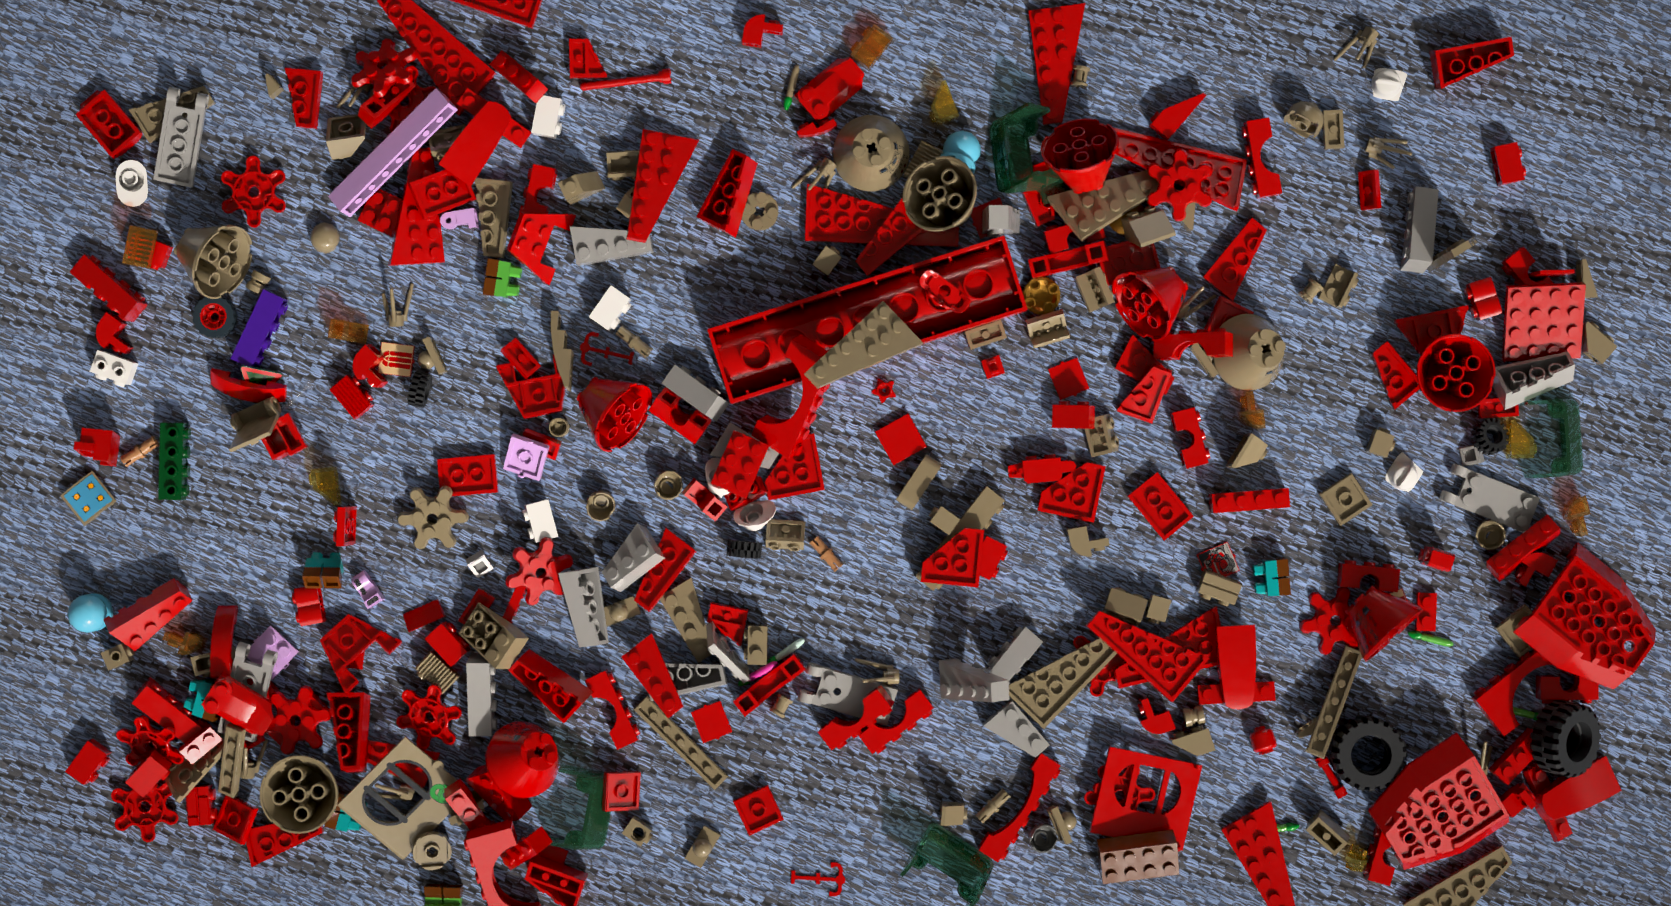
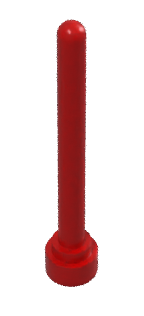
[580,68,672,91]

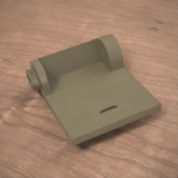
[229,396,281,452]

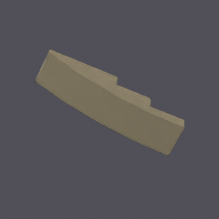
[551,311,574,391]

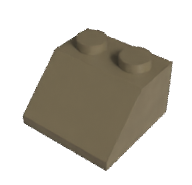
[1121,206,1176,247]

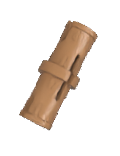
[120,436,160,467]
[809,535,843,572]

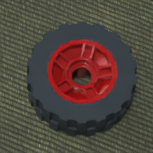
[192,297,238,338]

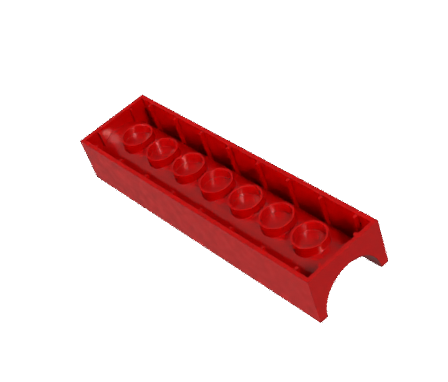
[707,236,1028,404]

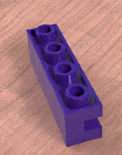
[230,289,288,367]

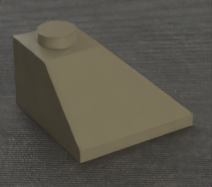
[326,114,366,160]
[1226,433,1268,468]

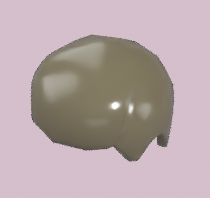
[310,222,340,254]
[654,470,683,500]
[586,490,615,522]
[1475,520,1506,550]

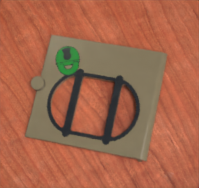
[337,736,457,860]

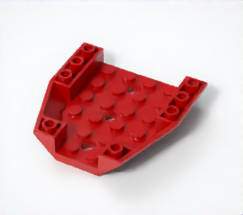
[1513,542,1656,689]
[1368,733,1509,870]

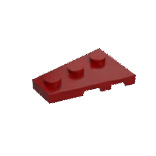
[285,68,323,129]

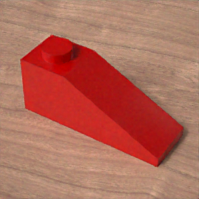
[358,82,416,129]
[1149,93,1207,140]

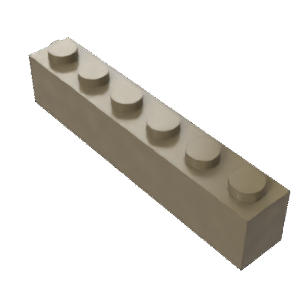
[915,486,1005,591]

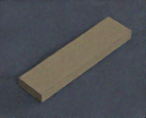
[218,722,246,798]

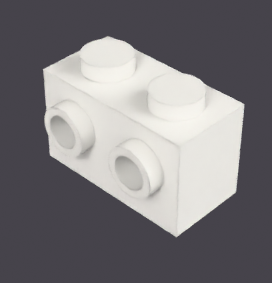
[531,95,565,139]
[589,286,632,331]
[90,350,139,387]
[522,499,558,543]

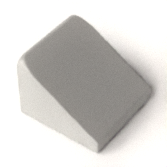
[1459,445,1485,466]
[466,550,494,579]

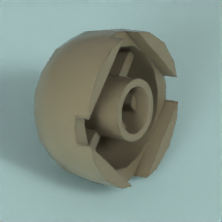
[1284,101,1324,138]

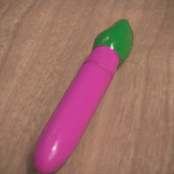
[738,661,778,687]

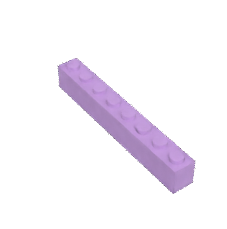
[328,88,458,217]

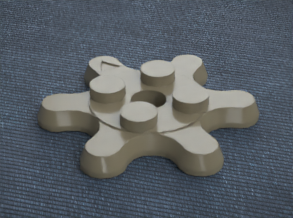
[397,486,469,549]

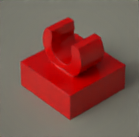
[981,355,1005,379]

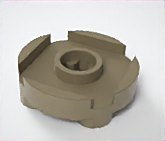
[742,192,779,231]
[413,831,452,870]

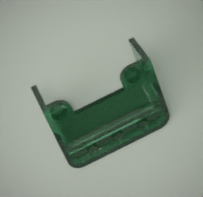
[989,102,1060,194]
[1520,398,1583,478]
[549,764,611,850]
[900,823,994,906]

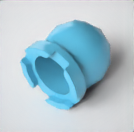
[940,130,981,174]
[67,593,113,633]

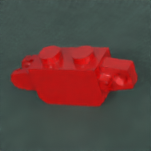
[1007,454,1077,484]

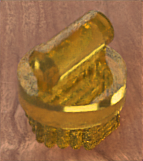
[1345,844,1368,872]

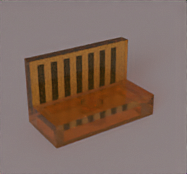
[122,225,158,269]

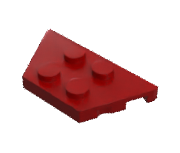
[1394,305,1469,354]

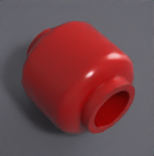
[1249,726,1277,755]

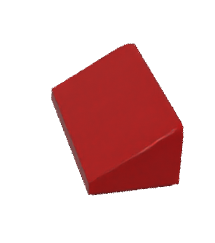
[403,599,445,632]

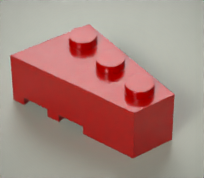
[465,764,532,821]
[524,855,588,906]

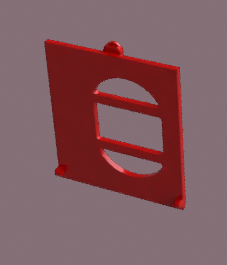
[1089,746,1203,851]

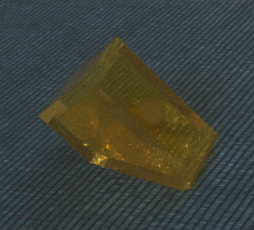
[928,80,959,126]
[1506,420,1537,458]
[309,467,342,505]

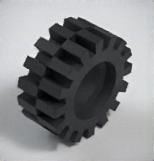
[407,371,432,408]
[1471,418,1509,455]
[726,540,762,559]

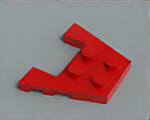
[507,213,576,285]
[496,354,566,419]
[320,614,402,695]

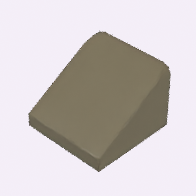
[265,73,284,99]

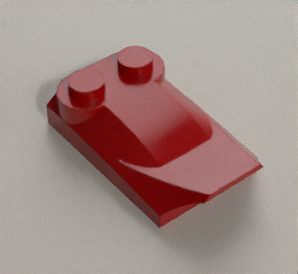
[794,57,864,124]
[75,89,143,159]
[201,672,274,736]

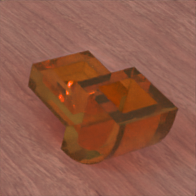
[327,319,369,344]
[1238,391,1266,429]
[1563,495,1591,537]
[162,631,208,655]

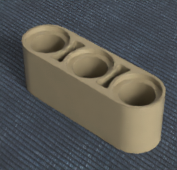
[896,454,942,511]

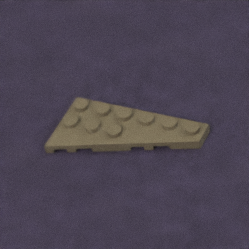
[1009,638,1117,729]

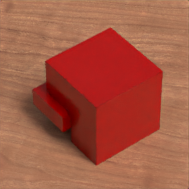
[261,413,308,460]
[73,428,120,467]

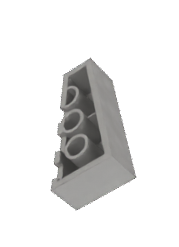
[649,663,728,701]

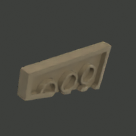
[129,86,216,143]

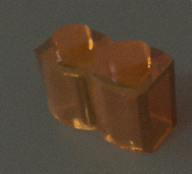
[850,24,893,70]

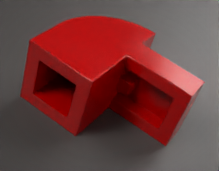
[742,14,784,48]
[96,312,133,354]
[353,344,388,388]
[682,478,728,522]
[1515,552,1558,587]
[1137,696,1176,734]
[1499,783,1537,818]

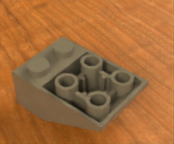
[459,603,529,669]

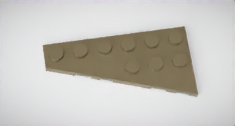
[1047,170,1158,242]
[1427,236,1478,272]
[804,301,923,389]
[1402,845,1512,906]

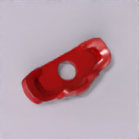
[919,269,971,313]

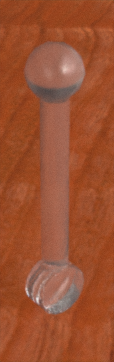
[281,381,312,412]

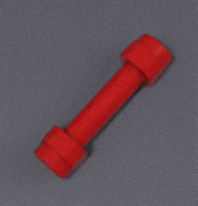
[1314,755,1348,799]

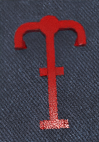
[580,332,634,366]
[791,862,845,897]

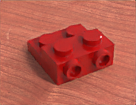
[357,189,402,237]

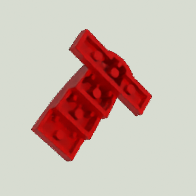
[439,88,531,186]
[1197,625,1276,710]
[1523,756,1622,842]

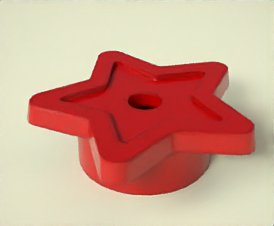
[871,379,896,403]

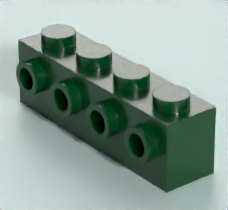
[158,423,191,500]

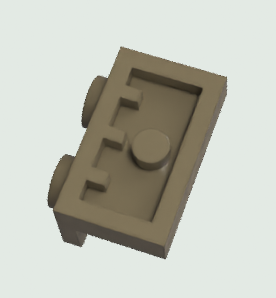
[429,124,466,162]
[1318,264,1359,309]
[1085,414,1119,457]
[766,519,806,551]

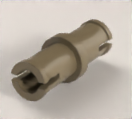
[615,325,653,358]
[975,788,1011,824]

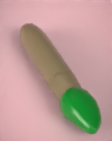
[783,65,799,110]

